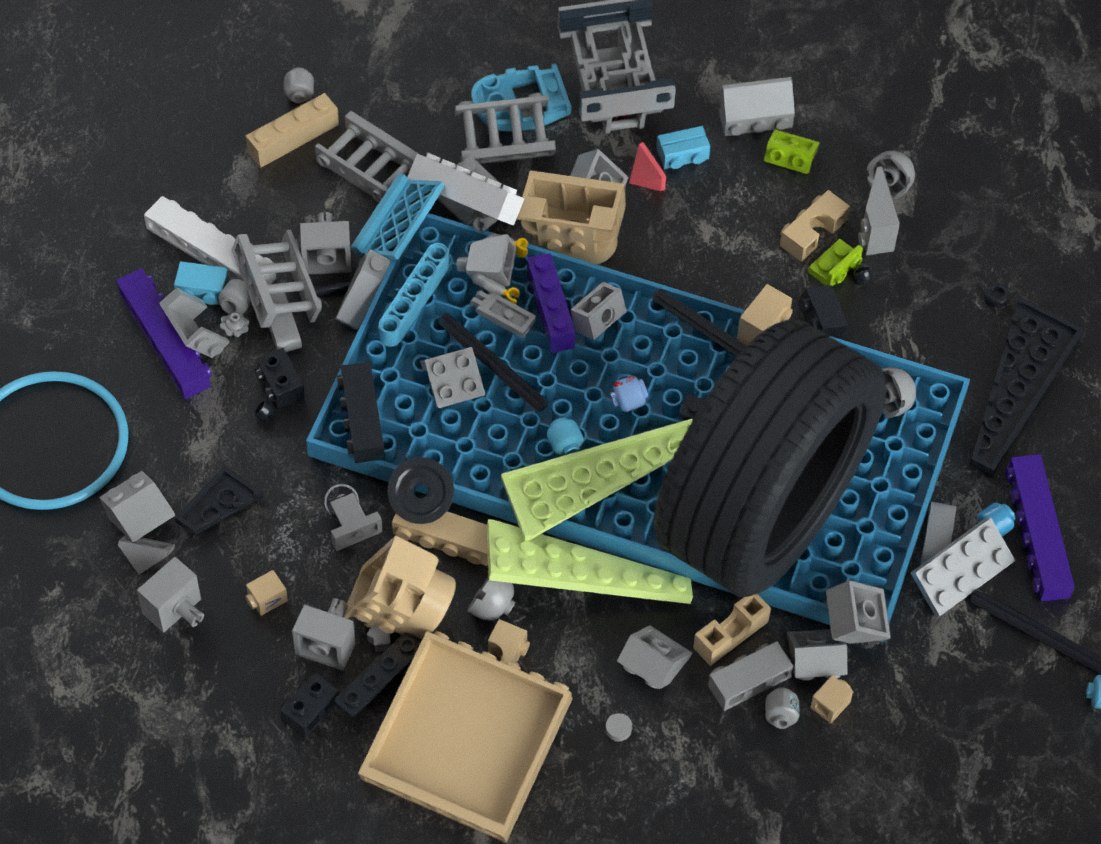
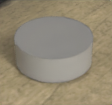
[606,713,632,741]

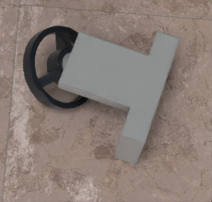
[323,483,383,551]

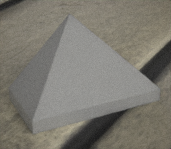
[118,535,175,575]

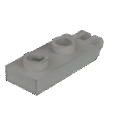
[470,290,536,338]

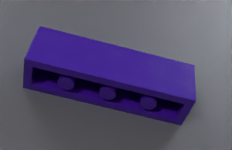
[527,253,575,353]

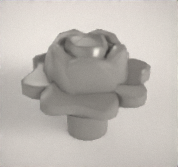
[220,313,249,337]

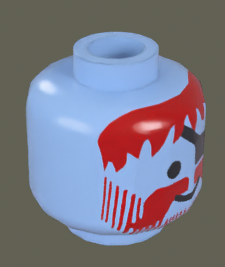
[610,376,649,412]

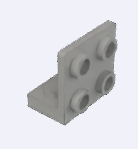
[420,347,485,408]

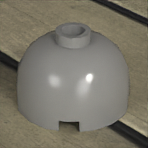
[867,151,915,199]
[882,367,916,418]
[468,575,515,621]

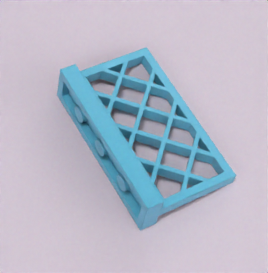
[351,174,445,260]

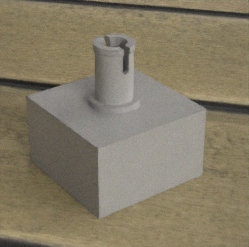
[300,212,352,274]
[137,557,204,633]
[292,598,355,671]

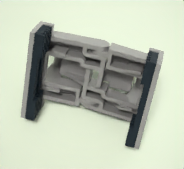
[558,0,676,134]

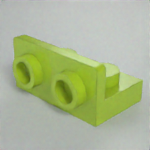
[764,130,819,174]
[808,239,863,286]

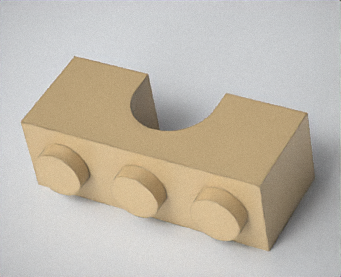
[780,190,850,262]
[693,594,771,666]
[488,619,530,666]

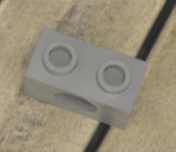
[571,282,626,340]

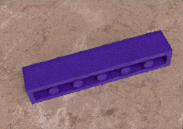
[116,268,212,400]
[1005,454,1075,602]

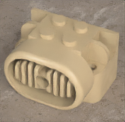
[517,171,626,265]
[342,536,456,639]

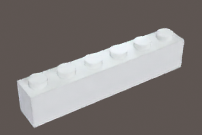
[407,153,525,225]
[144,196,277,285]

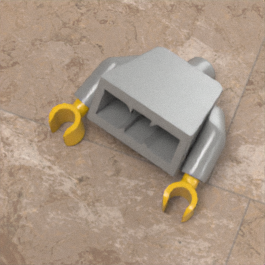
[457,233,528,305]

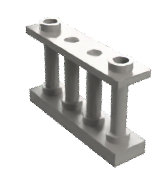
[454,93,556,164]
[315,111,419,202]
[232,230,322,328]

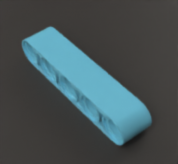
[379,243,449,347]

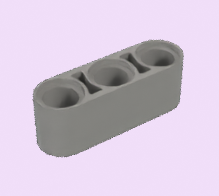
[269,293,302,352]
[920,501,956,565]

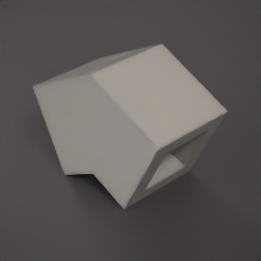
[367,626,391,652]

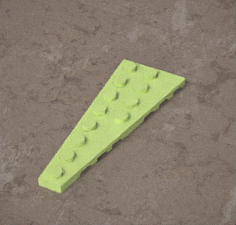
[501,419,692,541]
[486,519,693,604]

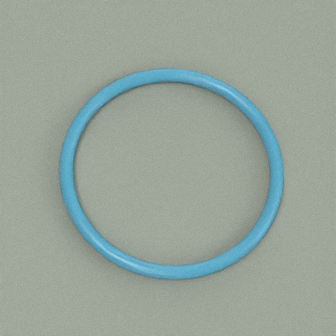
[0,371,128,510]

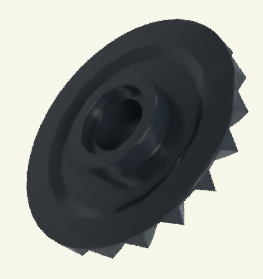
[388,457,454,524]

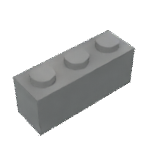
[708,641,793,711]

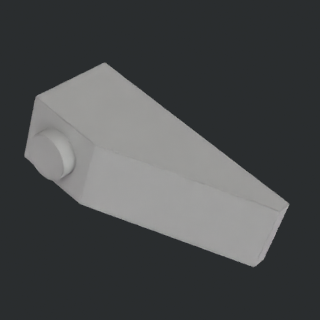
[335,250,391,330]

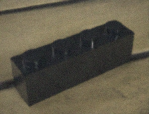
[337,362,385,463]

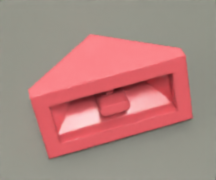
[629,142,666,191]

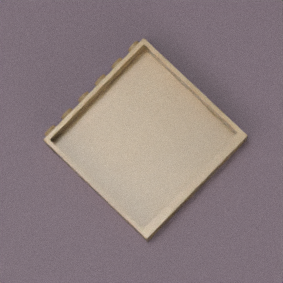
[358,631,572,842]

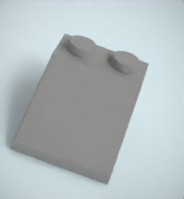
[858,166,900,255]

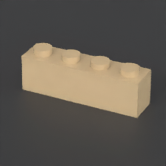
[246,93,339,168]
[392,512,488,566]

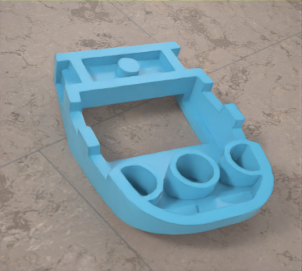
[472,64,571,131]

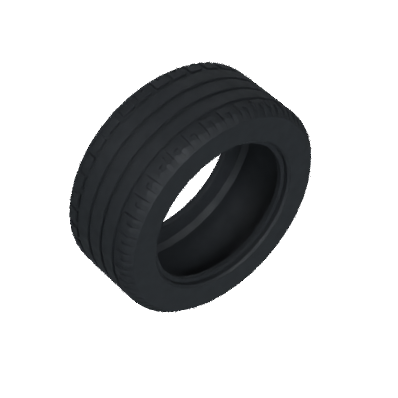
[654,318,886,597]

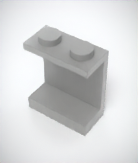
[159,288,230,358]

